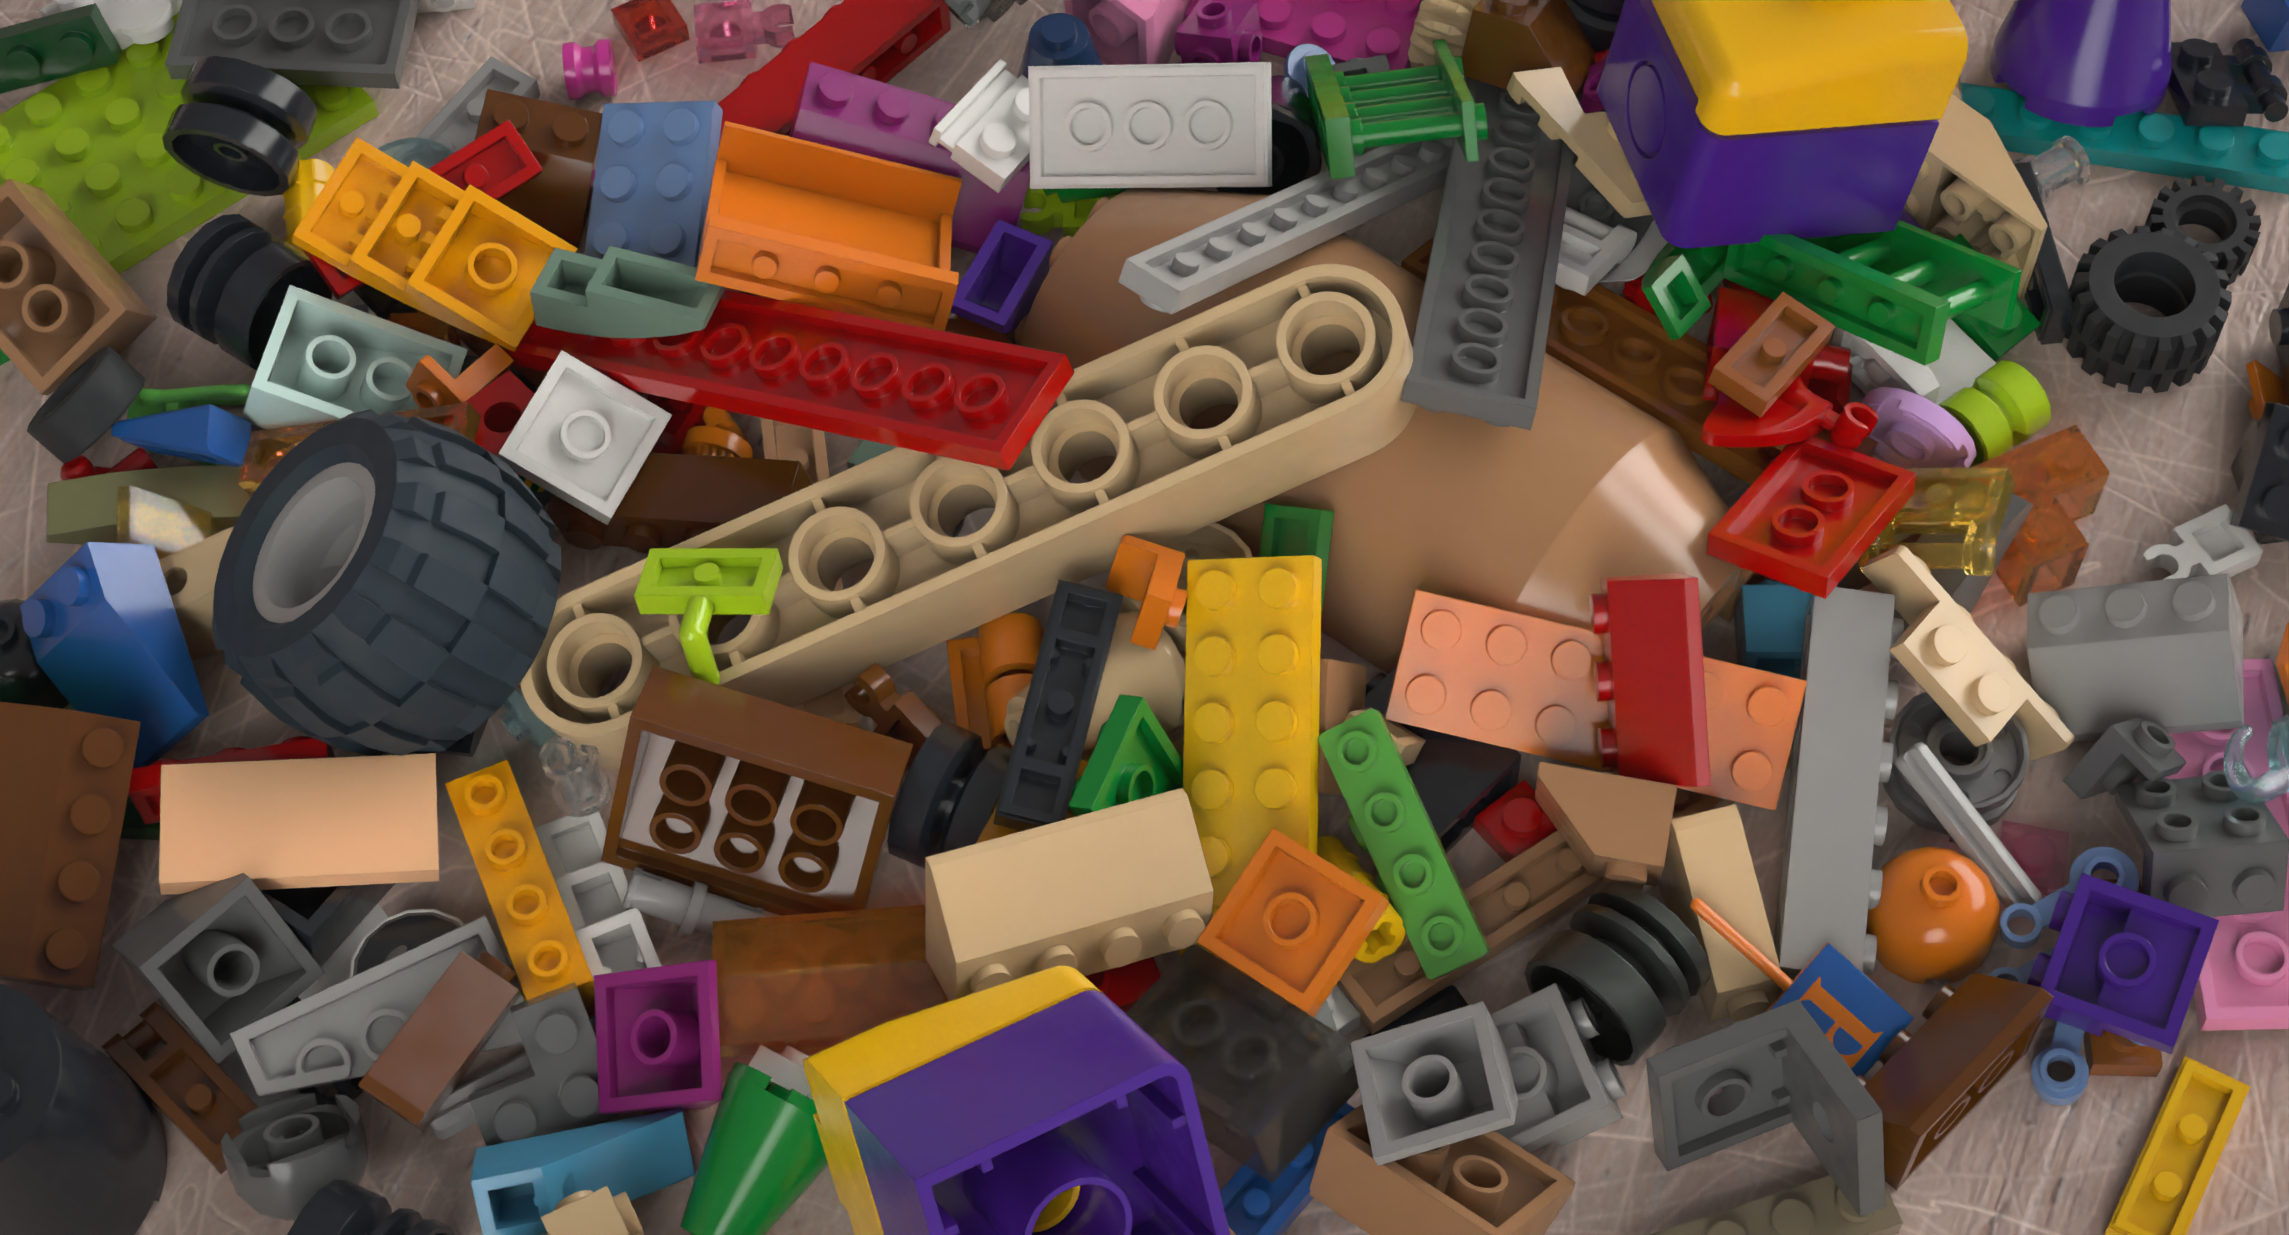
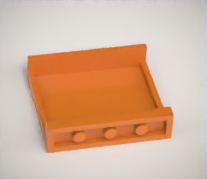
[695,121,962,331]

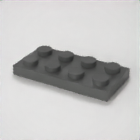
[165,0,420,89]

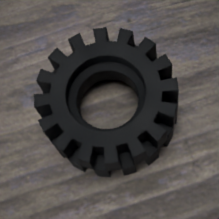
[2144,176,2261,286]

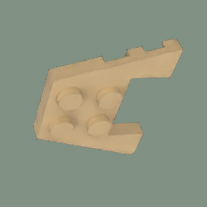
[1506,67,1652,218]

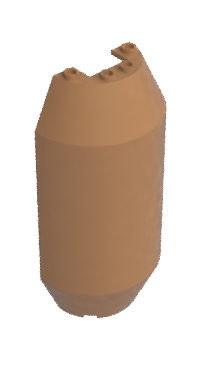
[1014,188,1765,674]

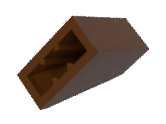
[358,950,520,1132]

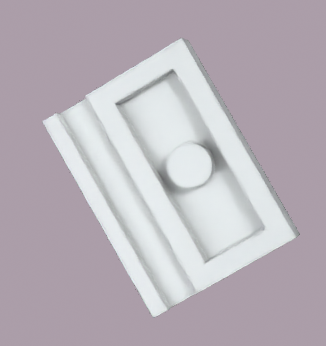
[929,59,1030,193]

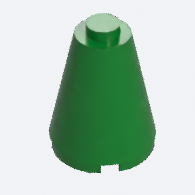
[680,1061,828,1235]

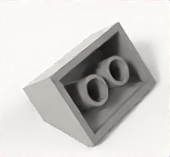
[2027,573,2244,742]

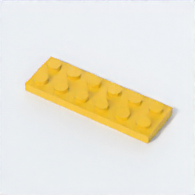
[1179,555,1322,960]

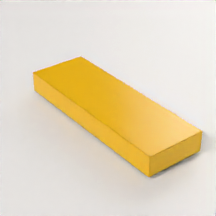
[2103,1056,2251,1235]

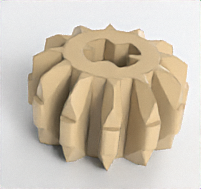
[1408,0,1480,68]

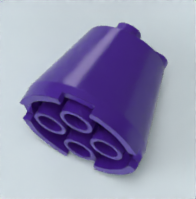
[1990,0,2172,127]

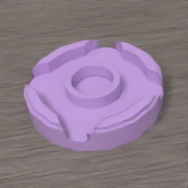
[1861,387,1977,486]

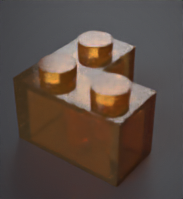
[1960,425,2110,607]

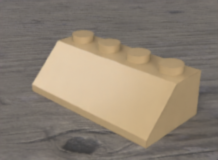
[925,788,1214,1001]

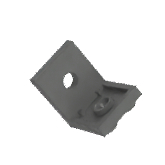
[1646,999,1886,1217]

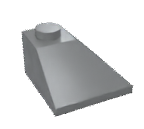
[1350,1001,1518,1166]

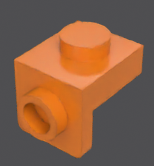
[406,343,514,427]
[1106,535,1188,650]

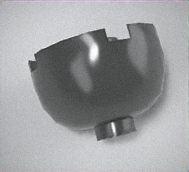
[221,1093,368,1221]

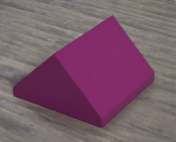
[594,960,722,1114]

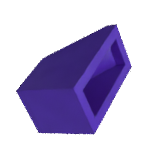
[950,219,1053,333]

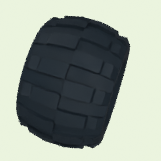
[212,409,562,756]

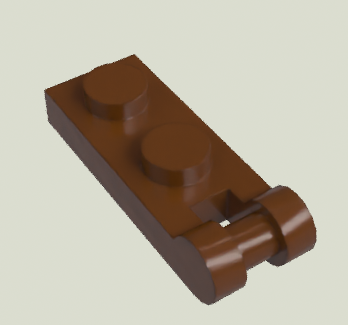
[101,1001,259,1174]

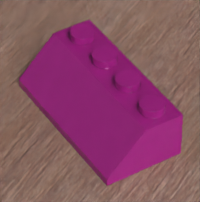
[788,61,1030,254]

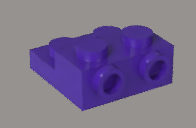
[2027,873,2219,1054]

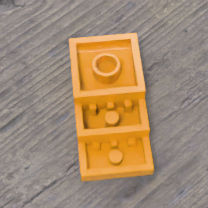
[291,137,578,352]

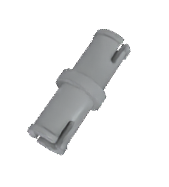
[622,867,764,950]

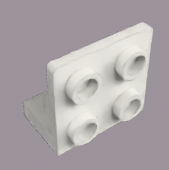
[1831,319,1996,405]

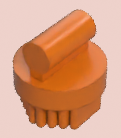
[681,407,753,458]

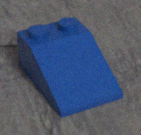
[19,542,209,768]

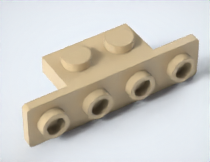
[1862,545,2075,760]

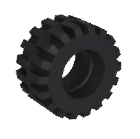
[2064,226,2232,394]

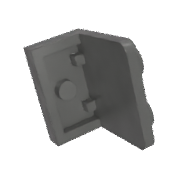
[2115,771,2289,917]

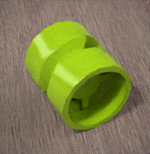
[1938,360,2051,474]

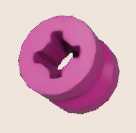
[562,38,618,101]

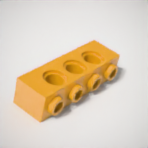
[445,760,595,1018]

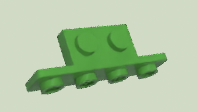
[1318,709,1490,980]

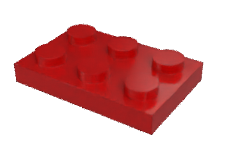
[1706,437,1917,599]

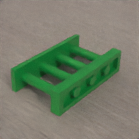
[1304,39,1488,180]
[1723,220,2022,366]

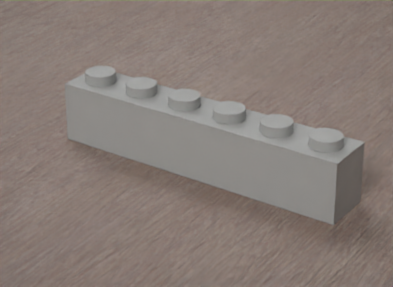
[1774,587,1904,980]

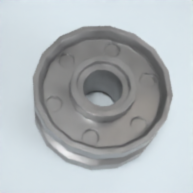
[1883,692,2030,835]

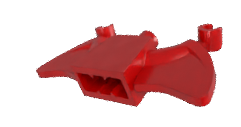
[1700,278,1879,450]

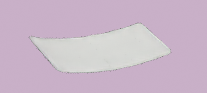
[1598,221,1668,283]

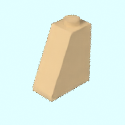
[1658,804,1781,1022]

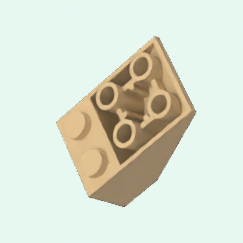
[1904,94,2048,301]

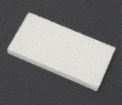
[1028,62,1272,189]

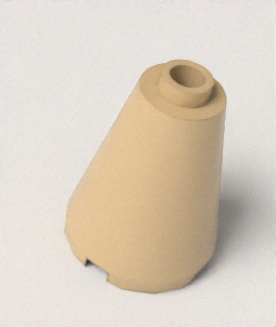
[1004,611,1185,751]

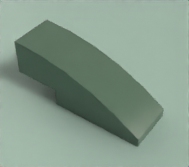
[530,246,726,338]

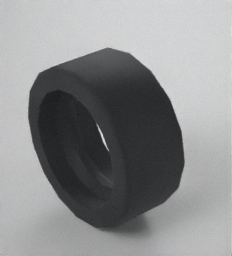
[27,347,145,463]

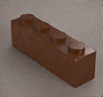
[547,452,813,554]

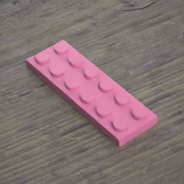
[2164,659,2289,1031]

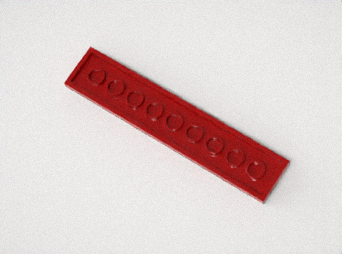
[503,290,1075,471]

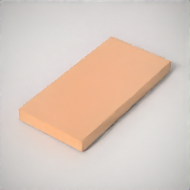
[159,753,440,895]

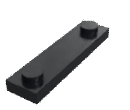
[993,579,1123,831]

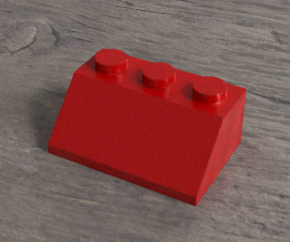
[1589,573,1711,787]

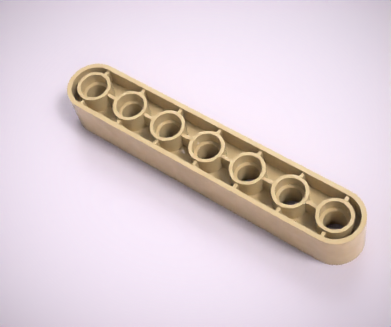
[520,264,1417,772]

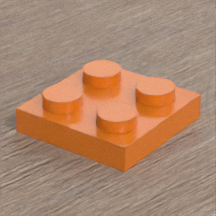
[1196,828,1390,1019]

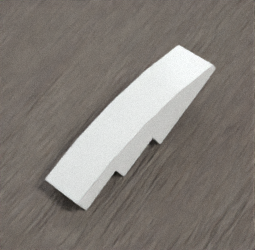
[534,805,661,980]

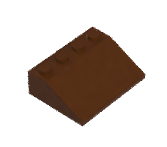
[601,665,913,938]
[0,702,141,991]

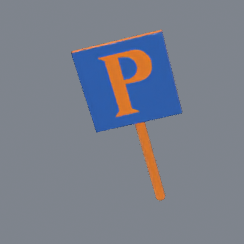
[1690,898,1914,1077]

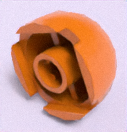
[1866,846,2000,984]

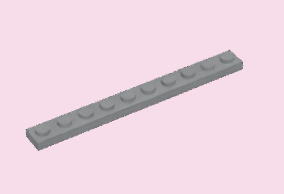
[1118,138,1454,314]

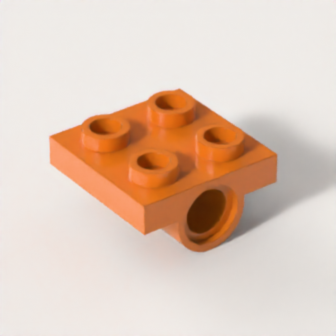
[946,612,1045,754]

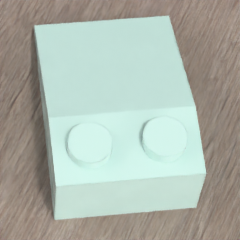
[242,285,468,441]

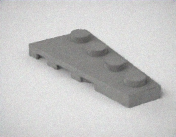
[230,916,525,1098]

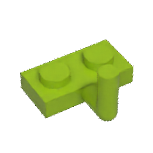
[634,548,783,685]

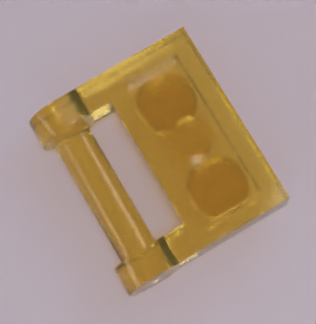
[1858,467,2015,576]

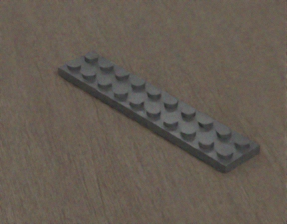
[1401,77,1583,431]

